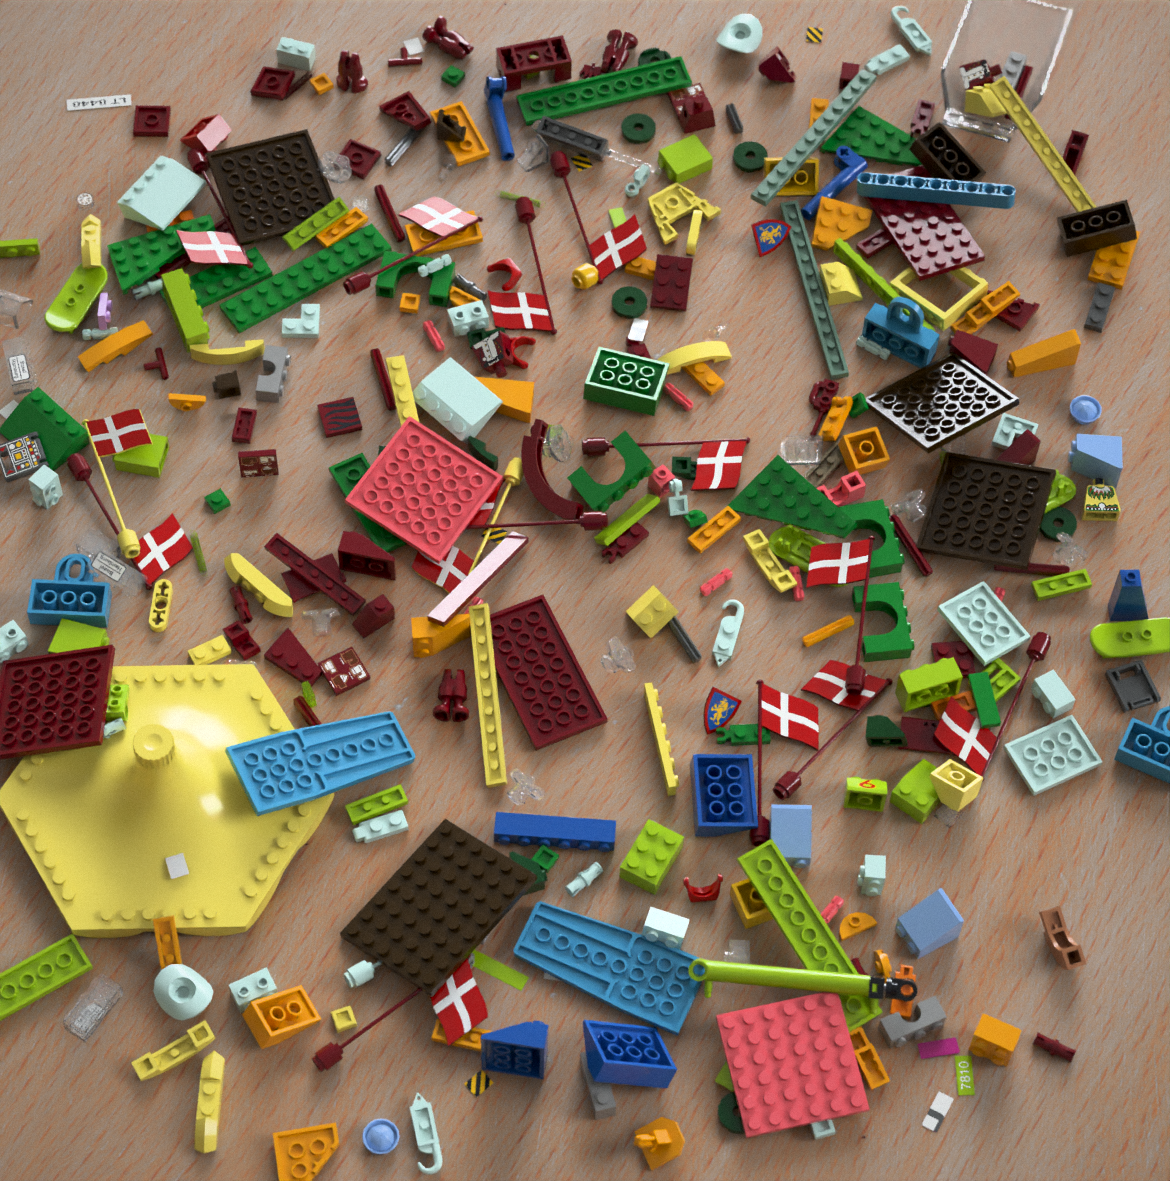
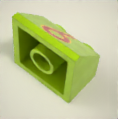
[843,777,887,812]

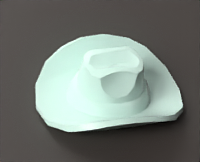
[717,14,763,53]
[153,964,213,1021]

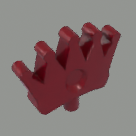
[579,63,601,79]

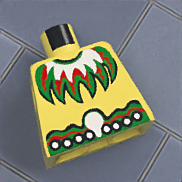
[1082,478,1121,521]

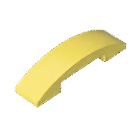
[190,339,265,365]
[657,341,732,375]
[743,529,798,593]
[131,1020,215,1081]

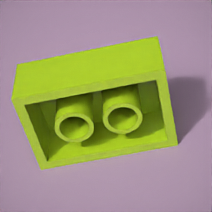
[895,657,963,712]
[619,819,684,895]

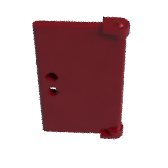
[281,553,347,603]
[897,716,955,756]

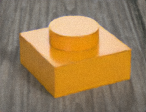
[310,73,334,95]
[399,293,421,314]

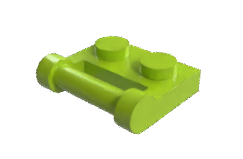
[968,658,1021,702]

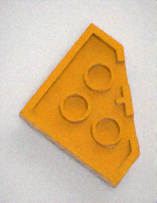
[811,196,872,251]
[273,1122,339,1181]

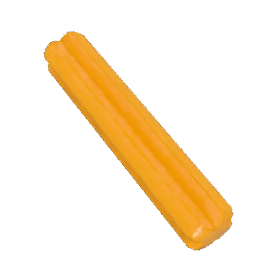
[802,615,854,647]

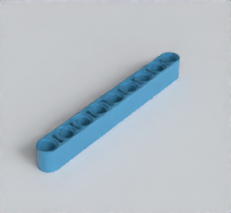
[857,172,1016,209]

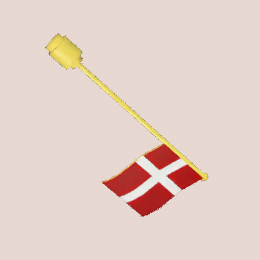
[82,409,153,558]
[411,457,524,594]

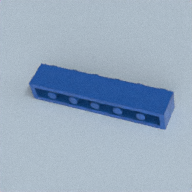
[494,812,616,852]

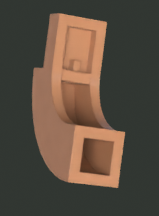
[1039,906,1086,970]

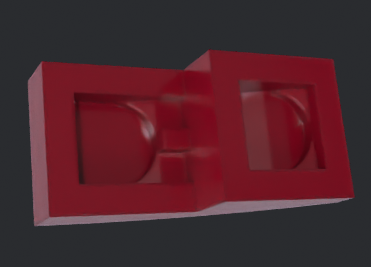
[223,620,261,661]

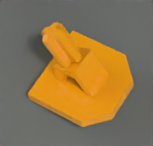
[633,1117,685,1170]

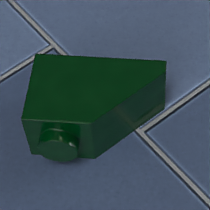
[865,715,908,746]
[509,852,547,896]

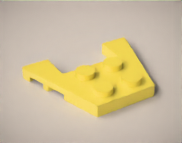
[647,182,721,245]

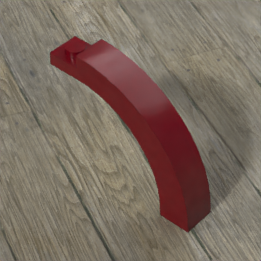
[521,419,584,525]

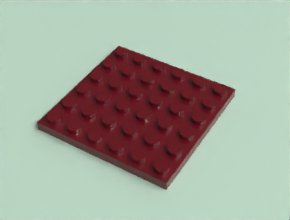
[0,644,115,760]

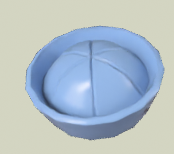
[1070,395,1102,425]
[362,1119,399,1155]

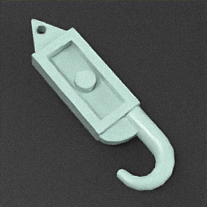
[891,6,932,56]
[712,600,744,667]
[410,1093,442,1175]

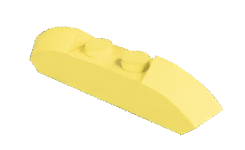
[81,214,102,269]
[224,553,293,617]
[194,1051,225,1153]

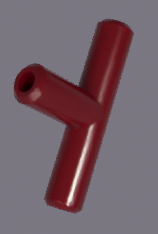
[388,47,422,67]
[143,347,169,380]

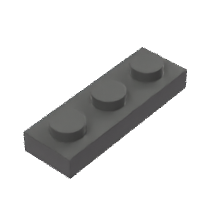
[1084,282,1115,333]

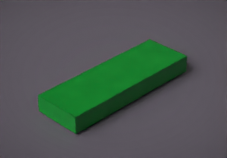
[968,672,1001,729]

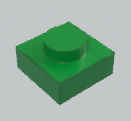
[441,65,465,88]
[849,392,869,419]
[204,488,231,514]
[683,510,708,528]
[531,845,559,873]

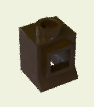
[212,370,241,399]

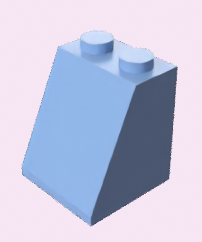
[1068,434,1123,488]
[769,804,812,868]
[895,888,964,959]

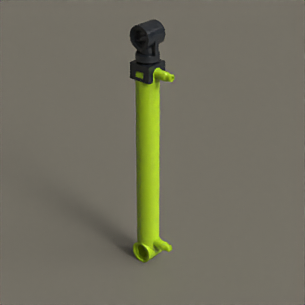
[688,958,918,1014]

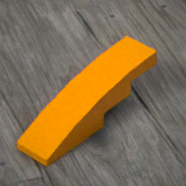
[950,281,1020,334]
[78,320,153,372]
[849,1026,890,1090]

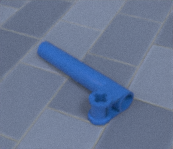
[484,76,515,161]
[800,146,868,220]

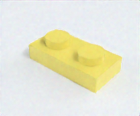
[188,635,232,665]

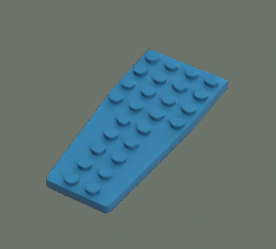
[225,711,416,816]
[513,901,705,1036]

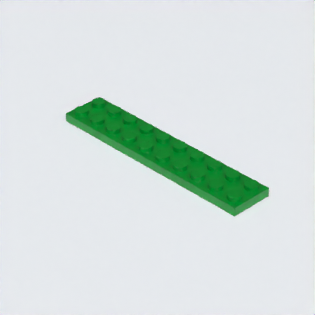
[516,56,692,126]
[219,223,392,333]

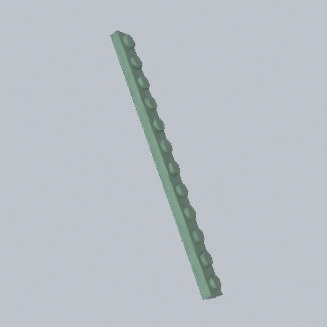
[751,69,877,207]
[780,200,849,380]

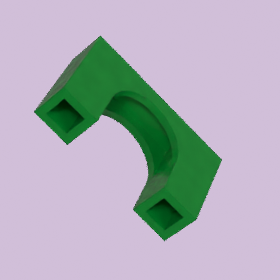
[375,251,456,307]
[567,431,656,513]
[839,499,905,578]
[852,582,914,662]

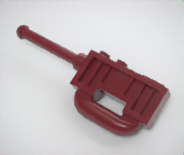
[809,379,839,438]

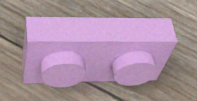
[97,293,112,330]

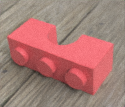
[817,471,866,507]

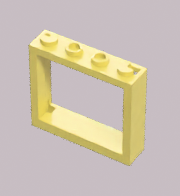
[890,267,988,331]

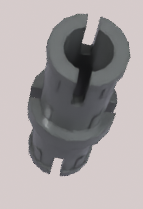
[453,274,487,301]

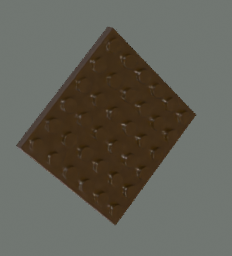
[206,129,335,246]
[865,352,1019,454]
[916,452,1056,570]

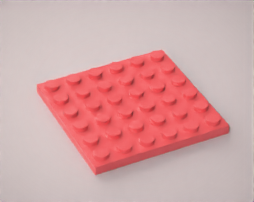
[345,416,503,564]
[716,992,870,1138]

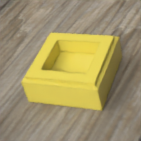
[331,1006,357,1033]

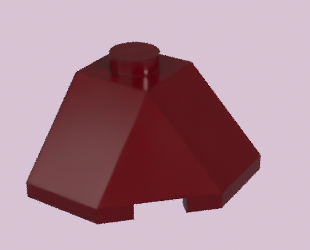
[758,46,796,83]

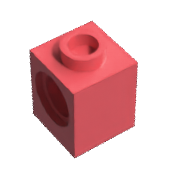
[648,464,675,498]

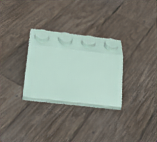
[117,156,207,230]
[413,357,503,445]

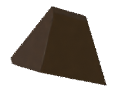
[437,109,467,142]

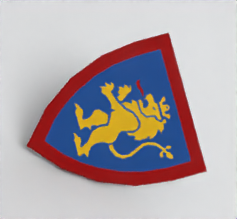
[751,219,792,257]
[703,687,742,735]

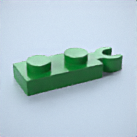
[716,724,771,746]

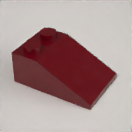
[338,531,396,581]

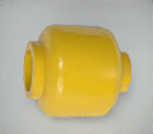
[571,263,598,290]

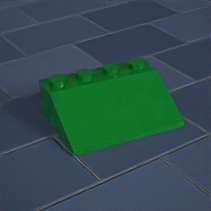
[583,347,670,416]
[0,387,90,471]

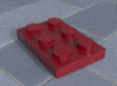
[650,254,693,312]

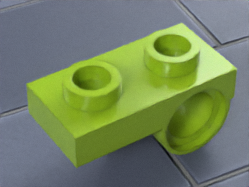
[106,684,130,722]

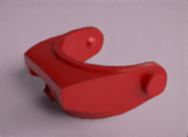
[487,258,522,291]
[510,336,536,369]
[683,874,723,903]

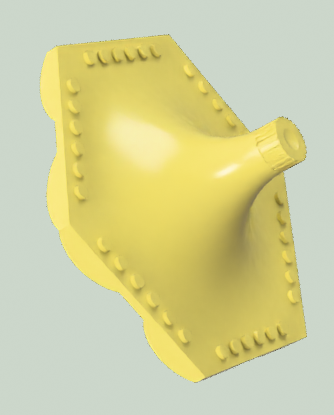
[0,664,334,938]

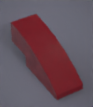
[1062,130,1089,175]

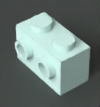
[276,37,316,71]
[447,300,489,337]
[28,465,63,510]
[0,620,29,663]
[1031,669,1076,719]
[857,855,886,896]
[642,907,689,949]
[229,967,278,1013]

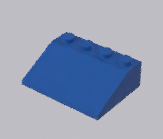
[690,754,758,837]
[582,1020,677,1088]
[481,1021,549,1080]

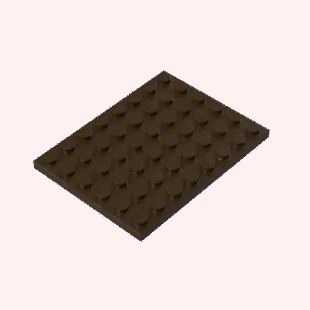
[340,819,537,997]

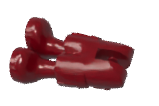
[422,16,474,60]
[601,29,638,74]
[336,50,368,93]
[433,669,470,722]

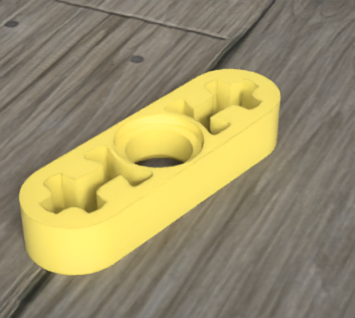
[686,210,703,255]
[149,579,173,632]

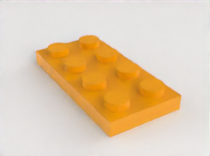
[430,101,490,167]
[405,210,483,256]
[1087,231,1140,290]

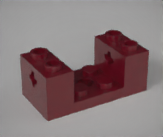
[496,35,572,92]

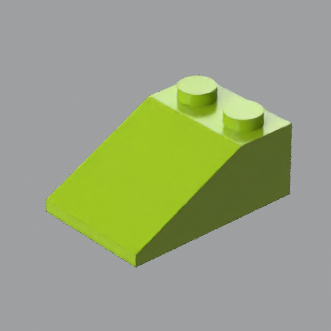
[889,758,940,824]

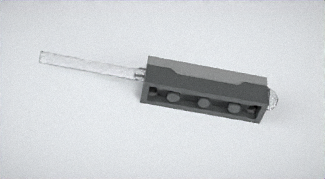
[532,116,662,175]

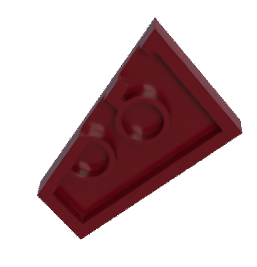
[379,91,432,131]
[975,290,1040,332]
[264,628,322,688]

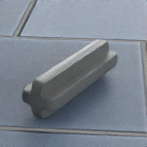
[725,103,744,134]

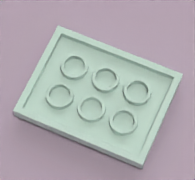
[937,581,1031,666]
[1004,715,1103,796]

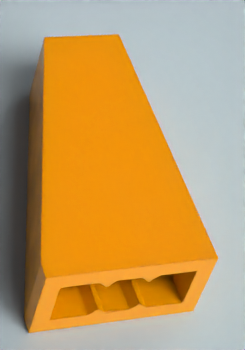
[1006,329,1081,378]
[475,377,534,423]

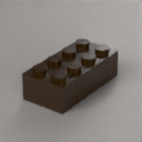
[909,121,986,182]
[1057,199,1137,257]

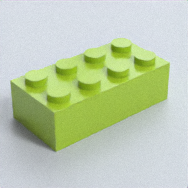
[161,268,210,353]

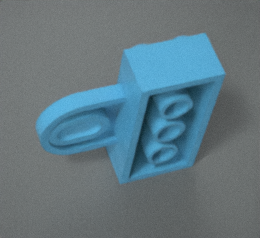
[862,297,940,368]
[27,554,112,628]
[1114,706,1170,784]

